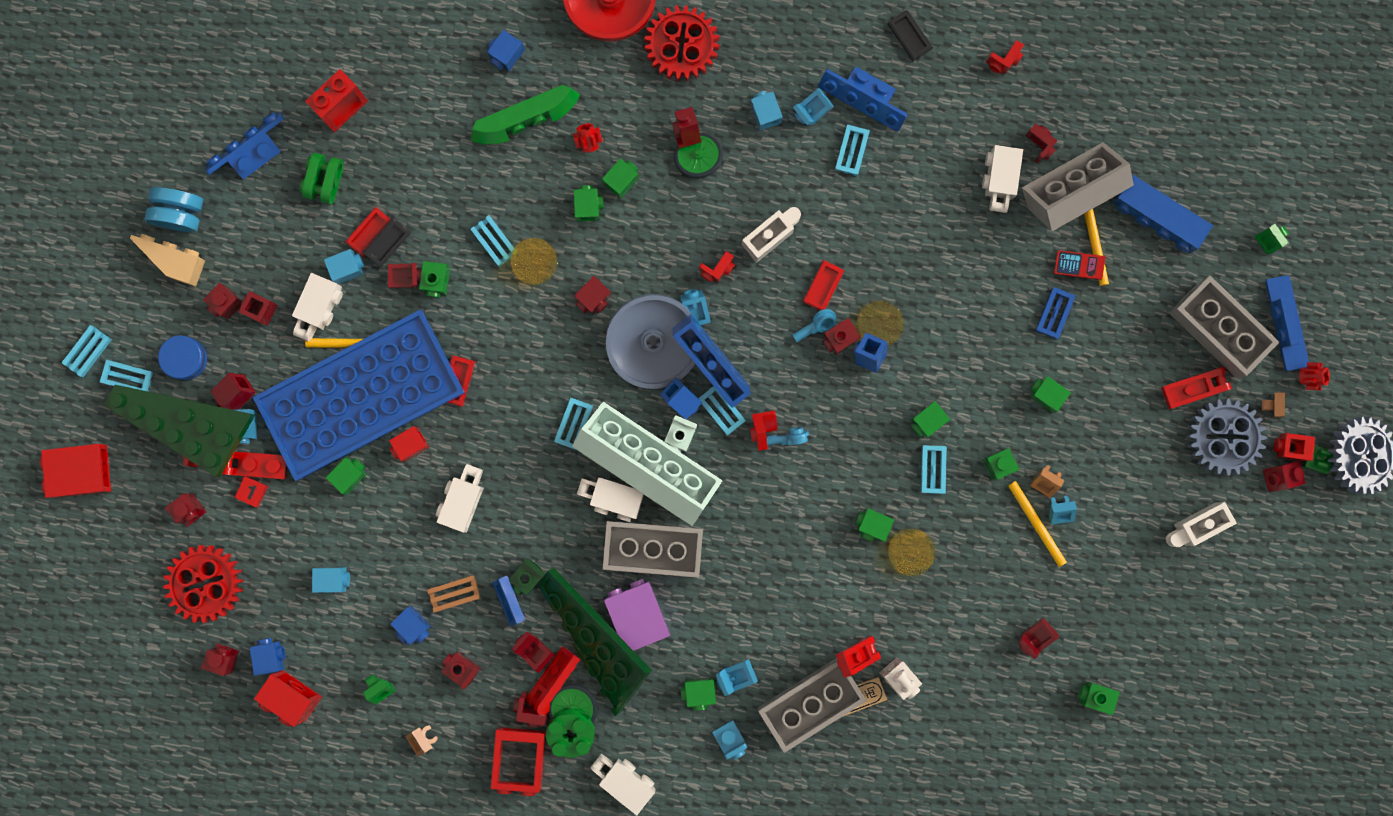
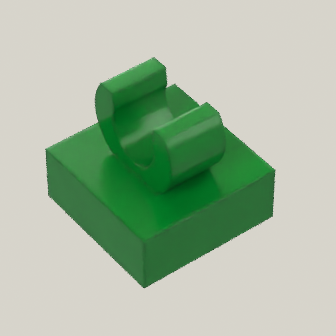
[1254,224,1289,255]
[1302,445,1333,474]
[363,674,396,705]

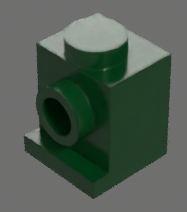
[509,558,546,596]

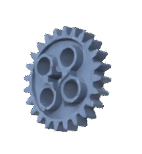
[1187,398,1267,476]
[1328,417,1393,494]

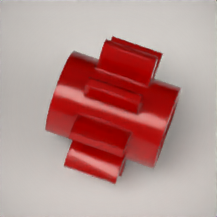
[573,123,603,153]
[1299,362,1330,391]

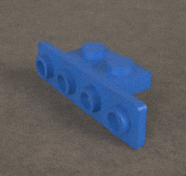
[818,67,908,132]
[205,112,284,179]
[1265,275,1309,371]

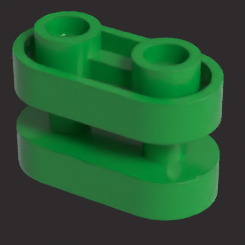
[299,153,344,205]

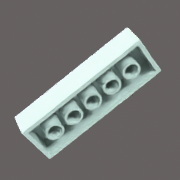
[572,402,722,526]

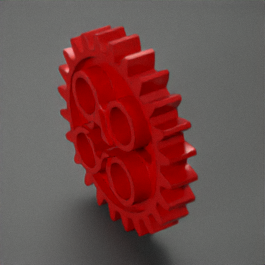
[644,5,720,82]
[163,545,244,623]

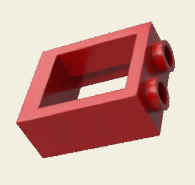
[305,69,368,133]
[491,727,546,796]

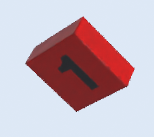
[234,476,268,508]

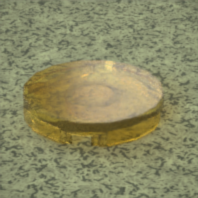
[510,238,557,285]
[856,301,904,346]
[887,528,935,576]

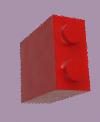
[39,444,111,498]

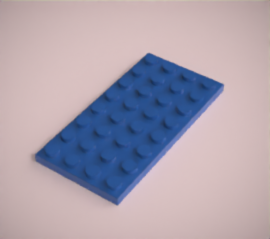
[253,309,465,481]

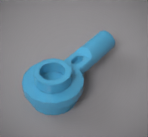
[792,309,836,342]
[767,427,809,445]

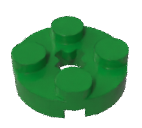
[546,710,595,758]

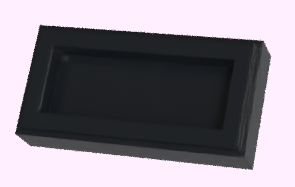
[887,10,933,62]
[361,216,411,268]

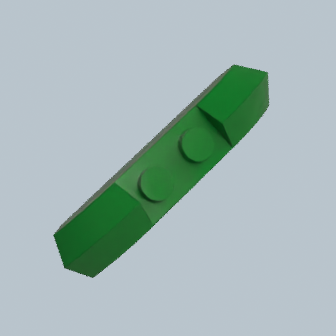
[471,85,580,144]

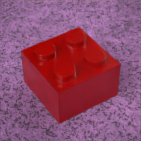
[254,670,322,727]

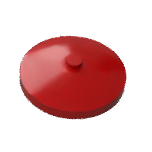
[563,0,656,41]

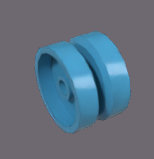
[144,187,204,233]

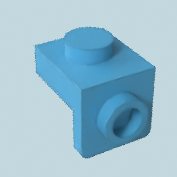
[793,88,834,125]
[716,659,758,696]

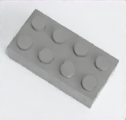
[1022,142,1134,231]
[1169,276,1279,379]
[603,521,703,578]
[758,658,867,753]

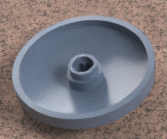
[605,294,695,389]

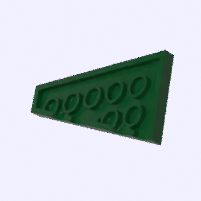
[103,385,256,477]
[538,568,652,716]

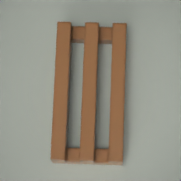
[427,575,481,612]

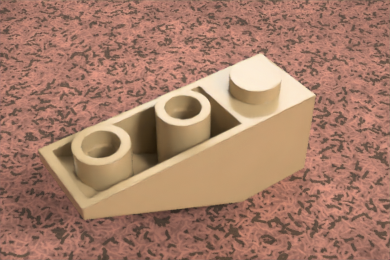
[130,234,205,287]

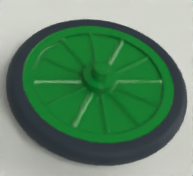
[674,133,723,179]
[548,684,598,734]

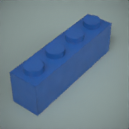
[1112,175,1213,253]
[672,314,751,408]

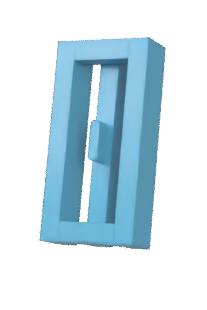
[835,124,870,176]
[471,215,518,267]
[62,325,112,377]
[100,360,154,392]
[699,386,746,436]
[554,398,593,450]
[921,445,947,494]

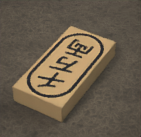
[842,677,887,717]

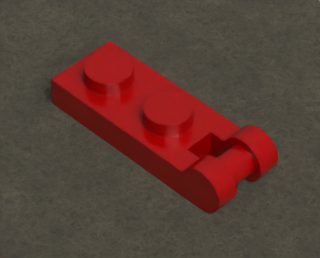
[1161,367,1232,409]
[222,452,288,479]
[835,635,881,678]
[526,646,580,715]

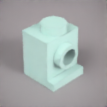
[664,415,697,453]

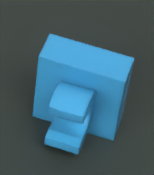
[1049,496,1077,525]

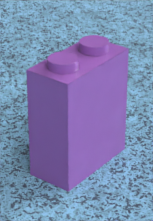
[604,579,670,651]

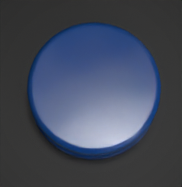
[158,335,207,381]

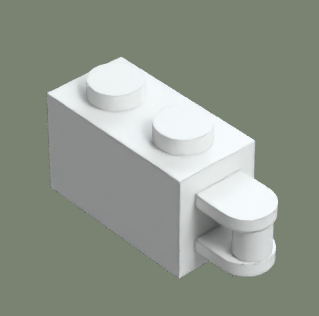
[982,145,1023,213]
[742,207,801,263]
[292,273,343,341]
[436,464,484,532]
[577,477,644,522]
[1166,502,1237,547]
[879,657,922,700]
[590,754,656,816]

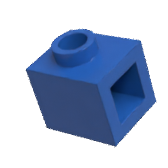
[487,30,525,71]
[853,333,887,373]
[660,378,702,419]
[391,606,432,645]
[250,638,286,676]

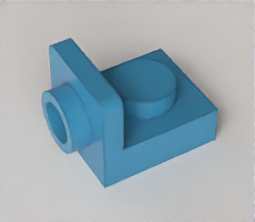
[679,289,711,325]
[712,720,748,760]

